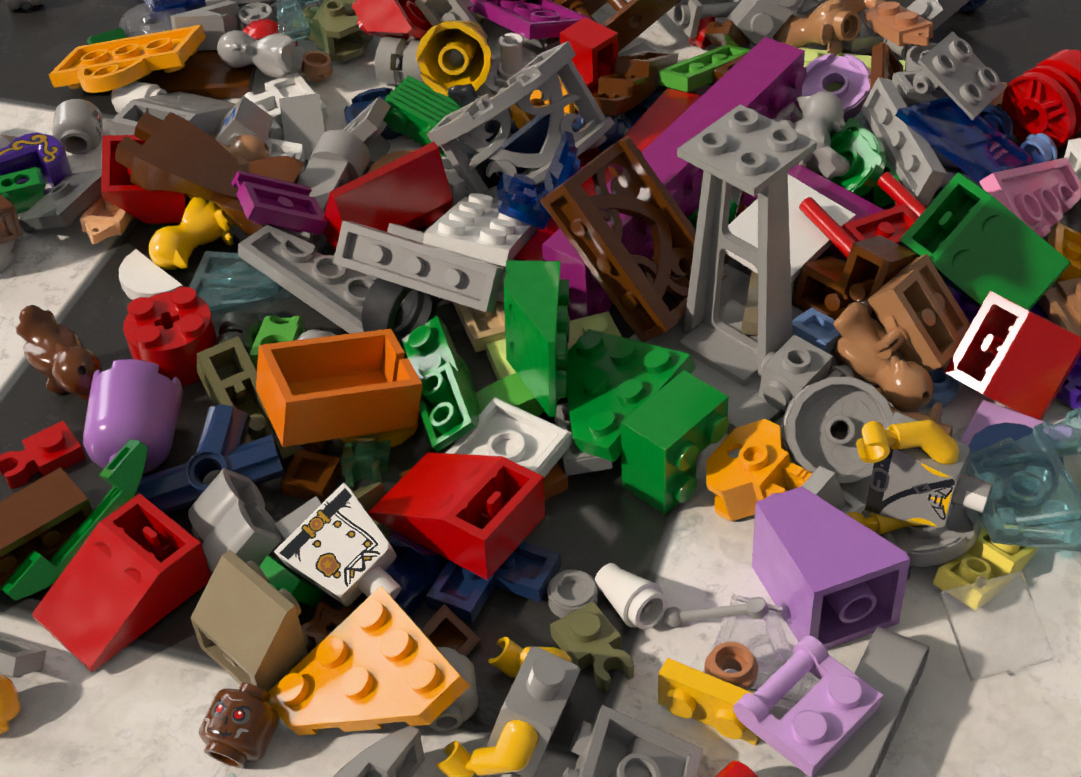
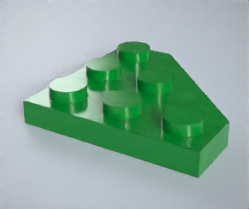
[566,329,696,462]

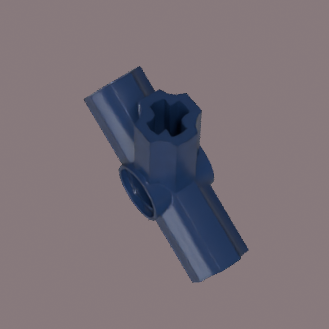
[137,404,286,515]

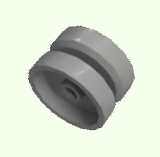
[782,377,893,483]

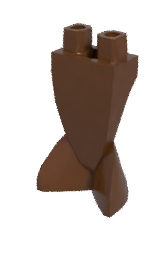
[115,112,305,236]

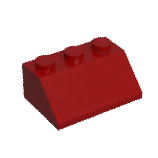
[322,141,453,252]

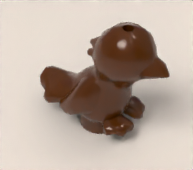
[16,305,102,401]

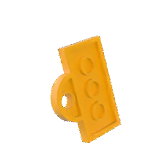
[49,25,206,93]

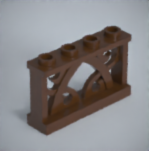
[540,136,727,342]

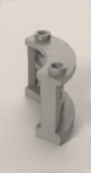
[427,41,614,205]

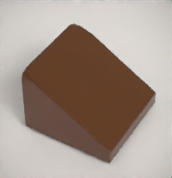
[420,604,481,656]

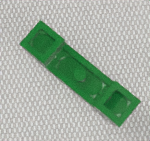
[0,439,148,600]

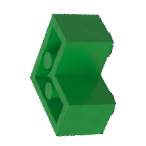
[621,370,729,515]

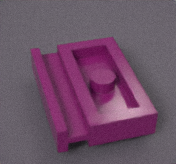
[231,170,328,235]

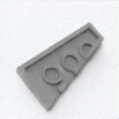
[238,225,405,334]

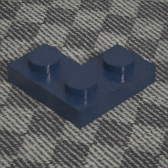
[426,541,561,624]

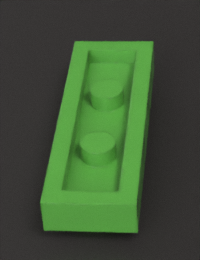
[658,44,751,94]

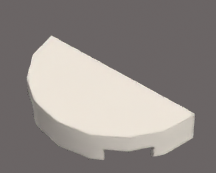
[119,249,183,300]

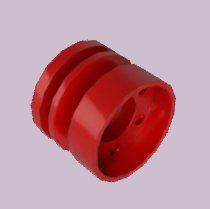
[1002,49,1081,148]

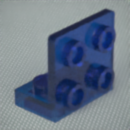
[497,131,581,230]

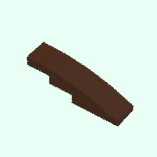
[592,51,678,116]

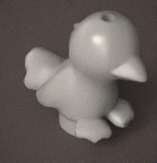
[217,30,304,78]
[778,91,850,180]

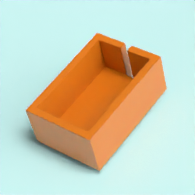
[256,329,423,447]

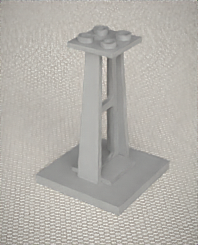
[629,104,843,435]

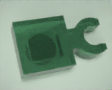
[341,435,393,487]

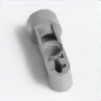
[274,130,370,253]

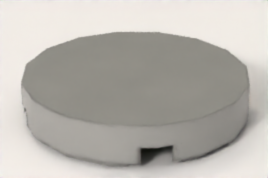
[880,504,981,567]

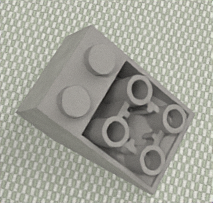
[111,91,235,135]

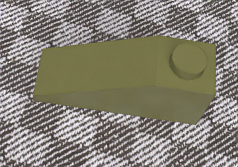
[197,336,297,461]

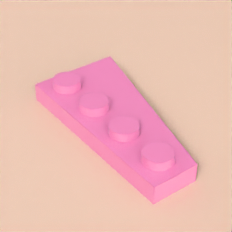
[979,157,1081,238]

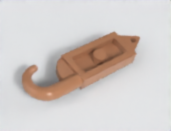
[863,0,933,47]

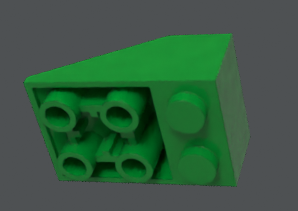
[899,172,1071,310]
[504,260,570,417]

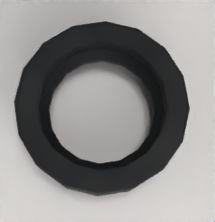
[361,278,439,350]

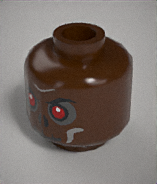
[199,683,280,769]

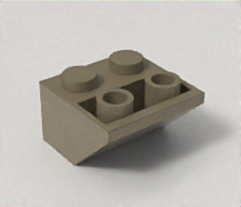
[191,550,309,703]

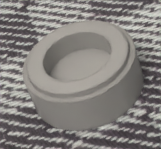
[547,569,598,618]

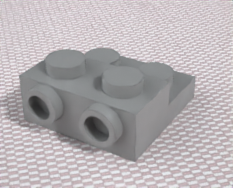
[562,705,703,777]

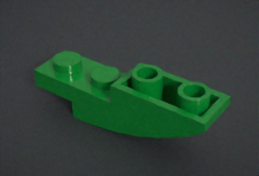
[402,316,479,452]

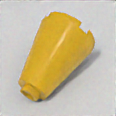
[416,20,492,97]

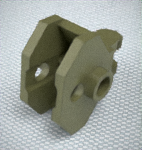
[290,0,374,62]

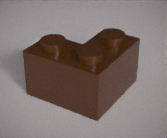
[792,235,917,329]

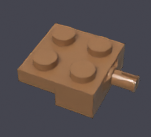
[867,254,971,372]

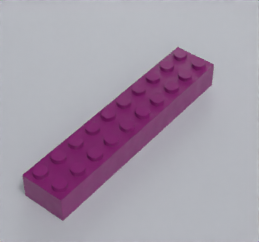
[542,37,807,320]

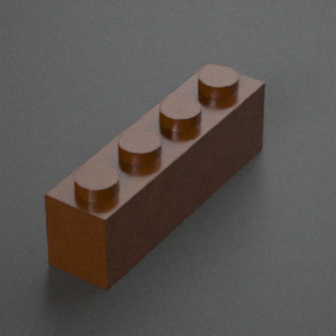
[0,467,93,587]

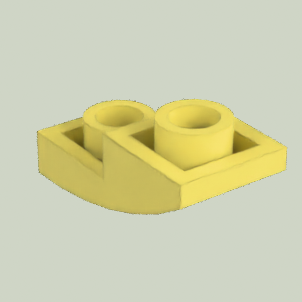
[932,520,1038,612]

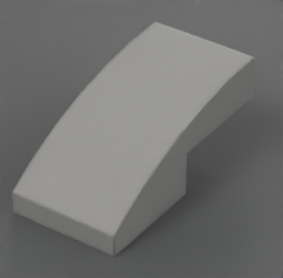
[333,726,425,777]

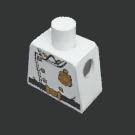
[274,483,402,607]

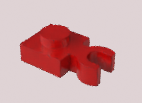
[0,421,86,489]

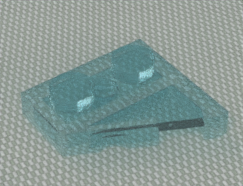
[189,251,280,311]

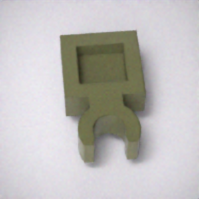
[550,602,634,693]

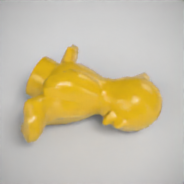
[149,194,236,270]

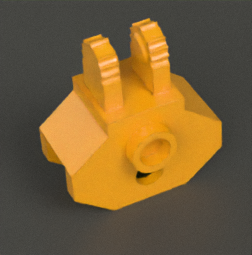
[706,419,813,522]

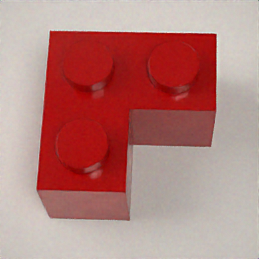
[560,17,618,122]

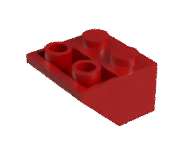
[944,291,1081,421]

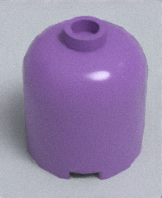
[83,359,183,474]

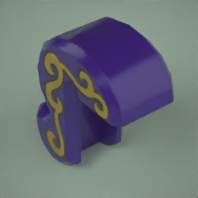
[0,132,73,189]

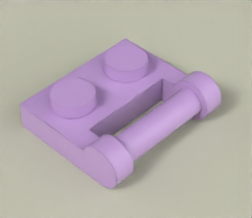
[733,635,883,777]

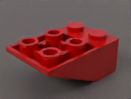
[368,452,545,581]
[32,493,211,673]

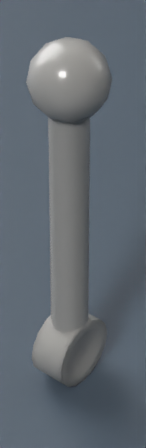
[663,597,769,627]

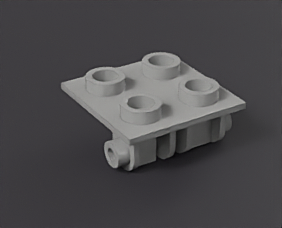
[913,31,1006,120]

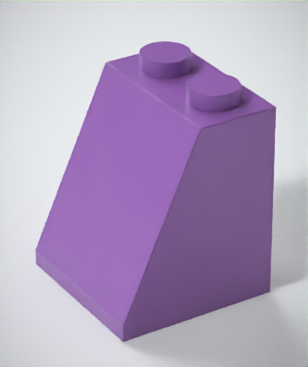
[752,486,910,649]

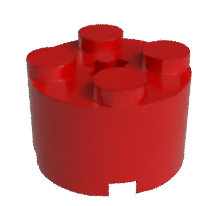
[123,287,217,387]

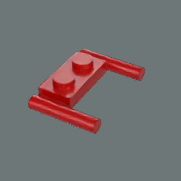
[799,172,926,258]

